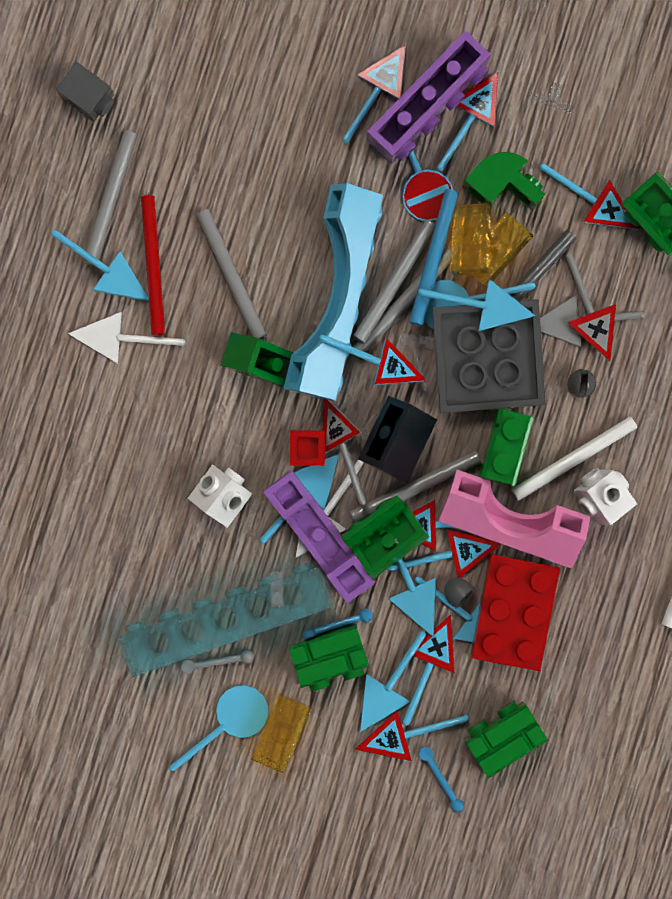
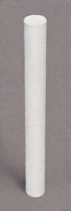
[511,417,637,501]

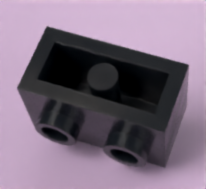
[358,396,437,483]

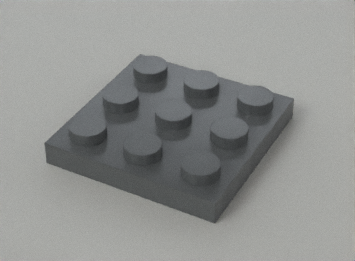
[432,299,546,413]

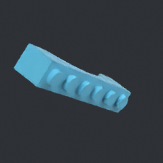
[284,183,383,400]

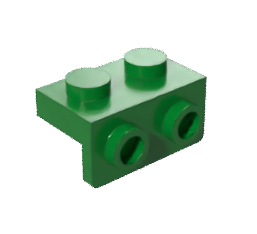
[621,171,672,255]
[341,496,430,579]

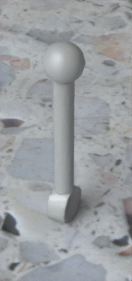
[181,650,254,674]

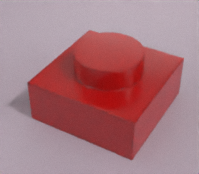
[290,430,325,466]

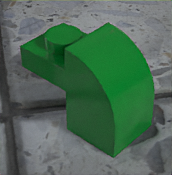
[462,152,545,210]

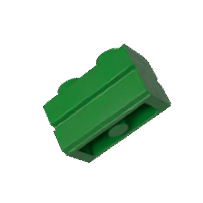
[478,408,534,487]
[288,624,369,692]
[464,700,548,779]

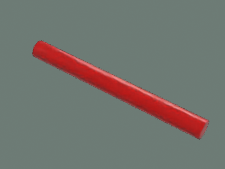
[141,195,165,335]

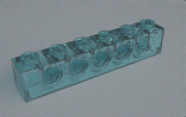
[118,562,334,677]

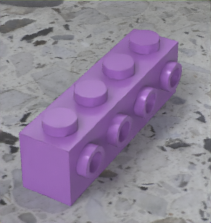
[367,30,491,164]

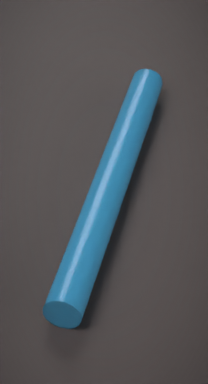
[409,189,459,326]

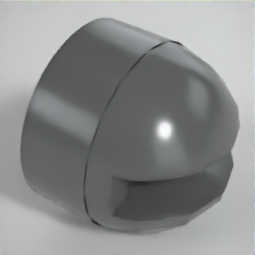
[567,369,596,398]
[444,578,475,609]

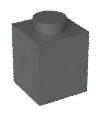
[56,61,115,122]

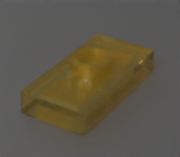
[450,203,491,276]
[460,212,534,288]
[251,693,312,774]

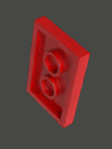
[470,554,560,671]

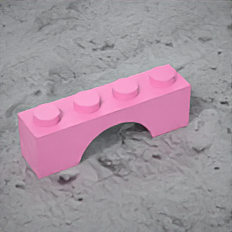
[439,470,590,568]

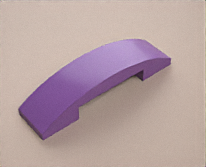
[263,470,375,603]

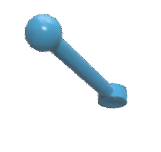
[301,609,373,639]
[419,747,464,813]

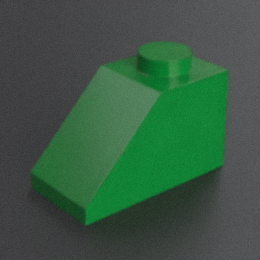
[220,332,294,387]

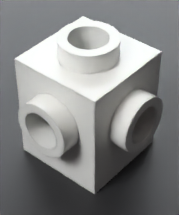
[188,464,252,528]
[574,468,637,525]

